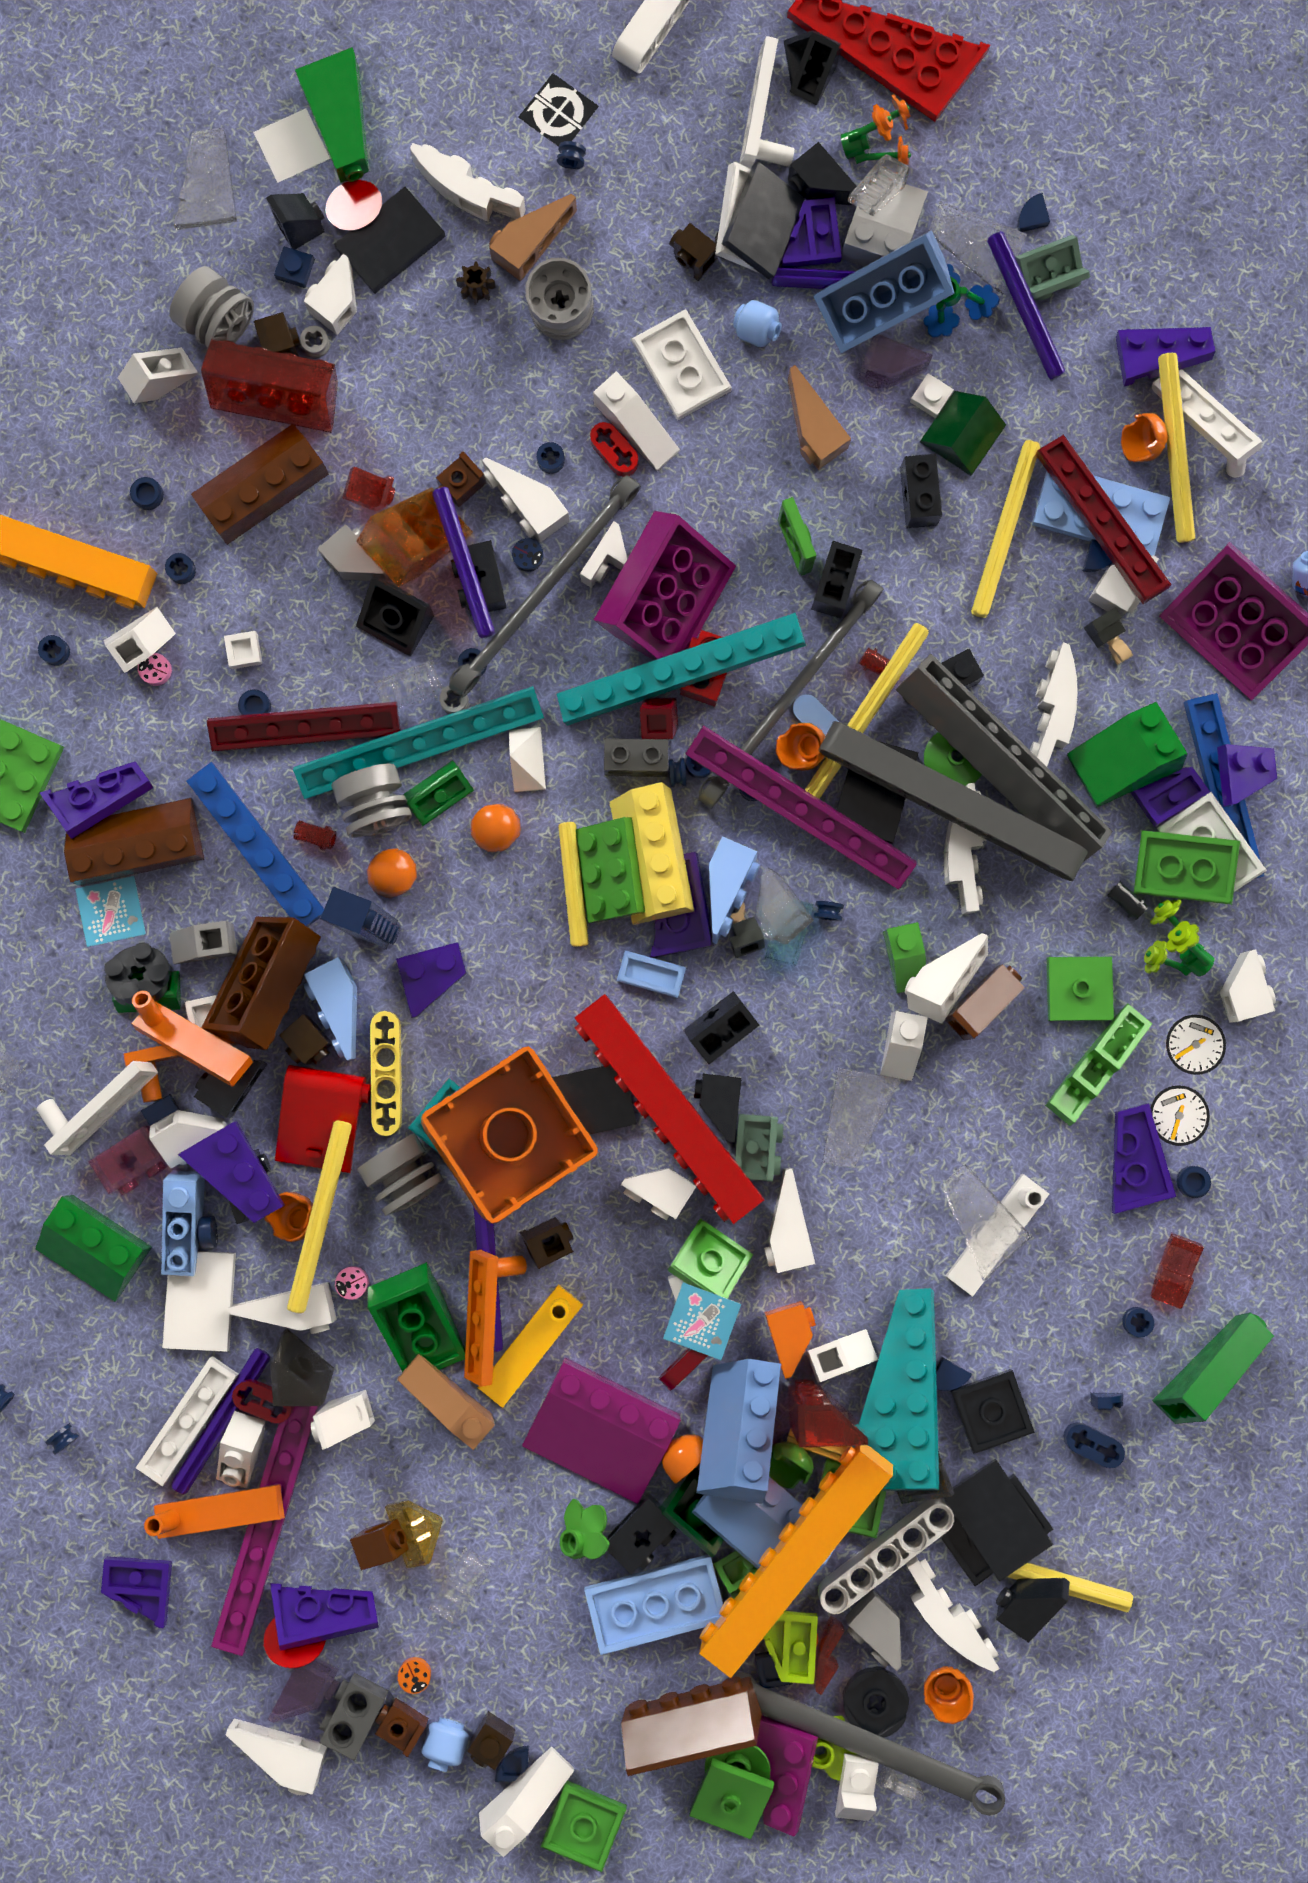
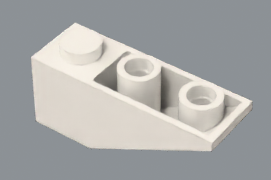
[482,458,570,543]
[311,1390,375,1450]

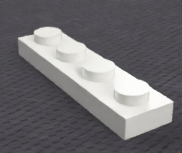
[136,1356,239,1486]

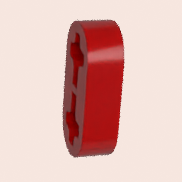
[590,422,638,477]

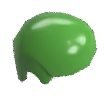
[769,1441,814,1489]

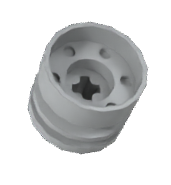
[525,258,594,340]
[169,266,254,354]
[331,763,412,838]
[356,1133,444,1216]

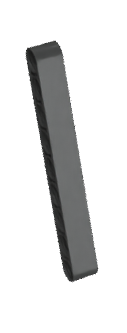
[818,721,1088,881]

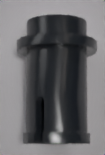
[1107,881,1149,920]

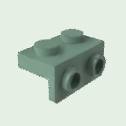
[1015,235,1090,300]
[735,1114,783,1182]

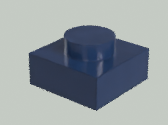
[274,246,315,288]

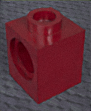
[640,697,678,739]

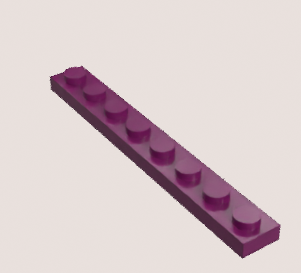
[685,725,917,890]
[211,1389,322,1656]

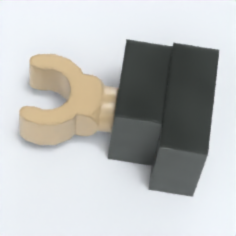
[1084,607,1133,665]
[730,902,765,958]

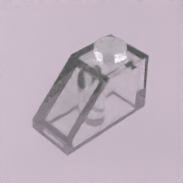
[755,867,814,945]

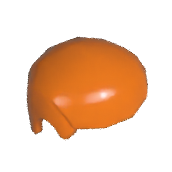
[1121,413,1168,462]
[776,723,825,771]
[471,804,521,852]
[367,848,417,898]
[264,1192,313,1242]
[662,1434,703,1484]
[924,1666,974,1724]

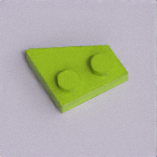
[764,1611,818,1684]

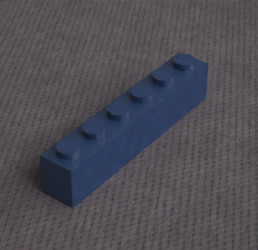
[320,887,400,950]

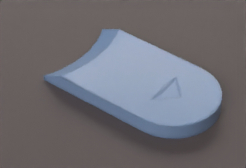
[793,695,839,736]

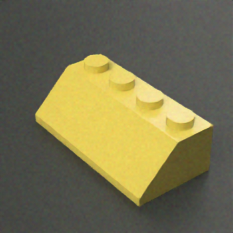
[610,782,694,925]

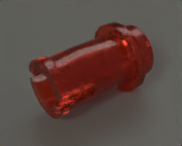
[859,647,890,675]
[293,820,337,851]

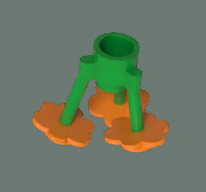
[841,94,911,175]

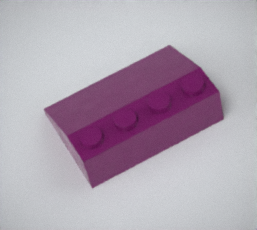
[594,511,736,661]
[1159,542,1308,701]
[522,1357,681,1504]

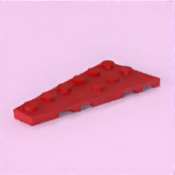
[787,0,990,122]

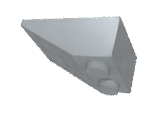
[842,172,928,267]

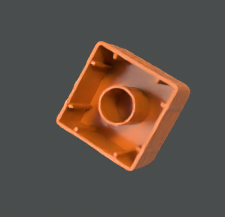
[421,1046,598,1224]

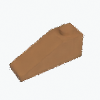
[489,194,577,281]
[788,365,851,470]
[397,1354,495,1450]

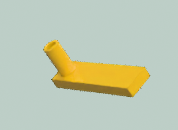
[477,1284,583,1408]

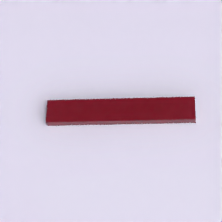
[1036,434,1172,604]
[206,702,401,752]

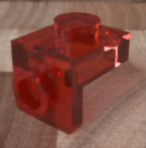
[342,467,395,511]

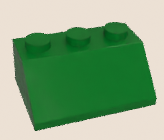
[35,1195,152,1302]

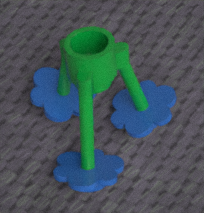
[923,264,1000,338]

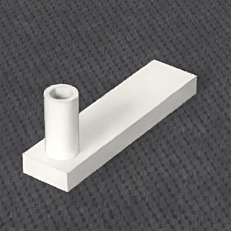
[739,36,794,169]
[1152,369,1262,478]
[37,1061,158,1156]
[945,1174,1049,1297]

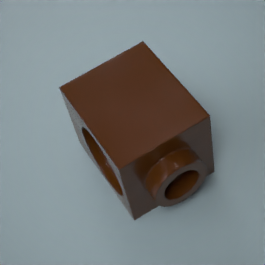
[350,1518,409,1571]

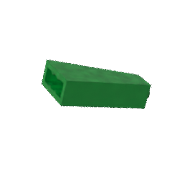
[295,47,369,183]
[1152,1312,1274,1424]

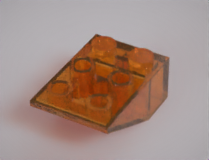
[356,487,473,587]

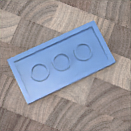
[1032,471,1170,556]
[584,1554,723,1655]

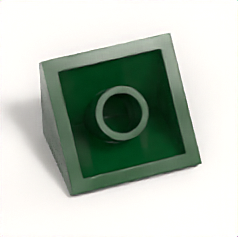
[920,391,1006,476]
[661,1468,724,1558]

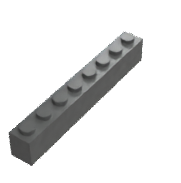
[895,653,1113,862]

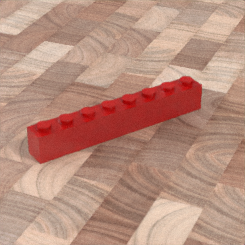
[574,994,764,1224]

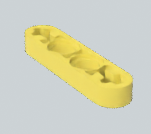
[370,1011,402,1136]

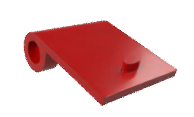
[275,1065,371,1173]

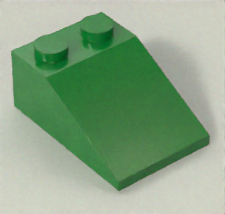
[1067,701,1188,808]
[368,1262,465,1372]

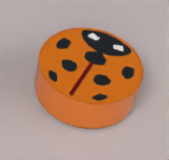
[398,1657,431,1694]

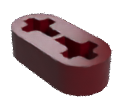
[658,1348,708,1391]
[232,1379,295,1424]

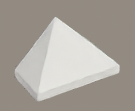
[509,727,546,792]

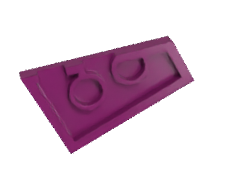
[756,1715,818,1837]

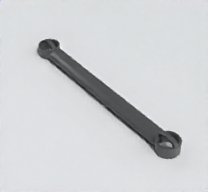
[449,475,641,698]
[698,579,884,809]
[728,1672,1005,1816]

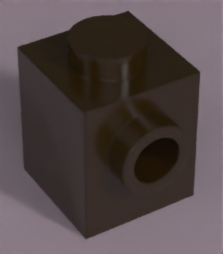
[253,312,302,367]
[279,1014,332,1065]
[467,1711,516,1770]

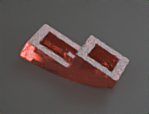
[1150,1232,1204,1309]
[814,1616,845,1695]

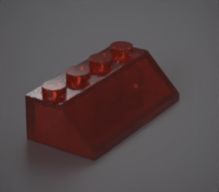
[201,339,338,433]
[788,1379,868,1448]

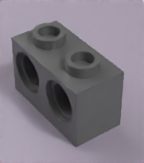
[604,738,668,777]
[319,1673,389,1761]

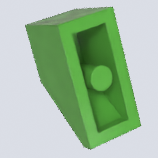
[883,922,926,993]

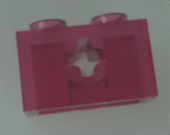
[88,1126,166,1195]

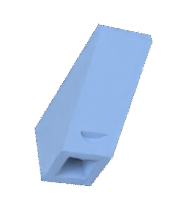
[709,836,760,944]
[303,957,357,1061]
[161,1170,205,1276]

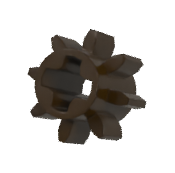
[456,261,496,305]

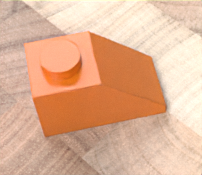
[764,1301,816,1379]

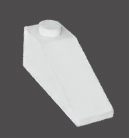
[593,371,680,471]
[905,933,988,1024]
[764,1168,815,1273]
[228,1282,337,1334]
[226,1718,328,1795]
[479,1746,574,1857]

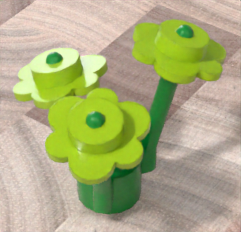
[1144,899,1214,977]

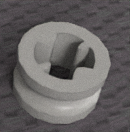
[300,326,330,358]
[439,686,469,714]

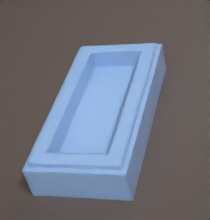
[617,951,686,998]

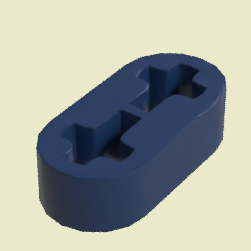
[1063,1422,1125,1468]

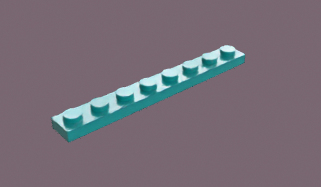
[557,613,806,726]
[293,686,544,799]

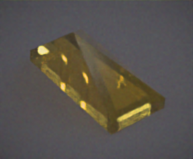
[385,1500,443,1568]

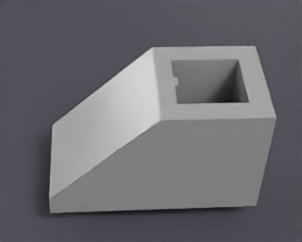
[318,524,392,581]
[169,921,238,965]
[845,1589,902,1671]

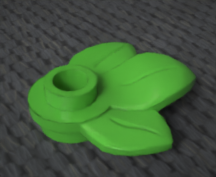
[560,1499,609,1560]

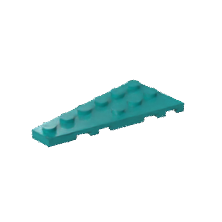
[852,1288,939,1491]

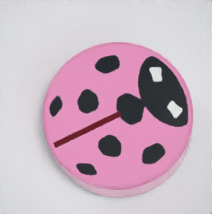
[138,653,172,686]
[335,1266,369,1300]

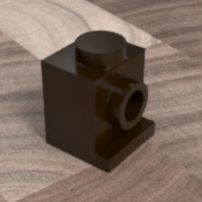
[669,223,718,281]
[519,1217,574,1269]

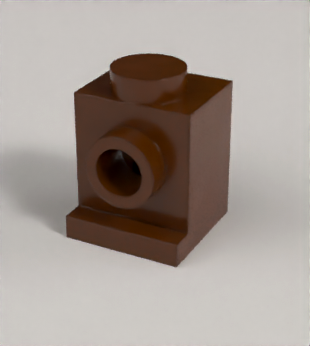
[436,451,486,507]
[374,1698,429,1757]

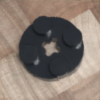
[104,942,172,1005]
[843,1666,909,1737]

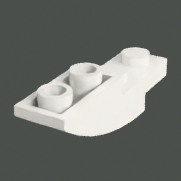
[410,143,526,221]
[1030,642,1078,767]
[944,783,986,915]
[906,1556,1000,1672]

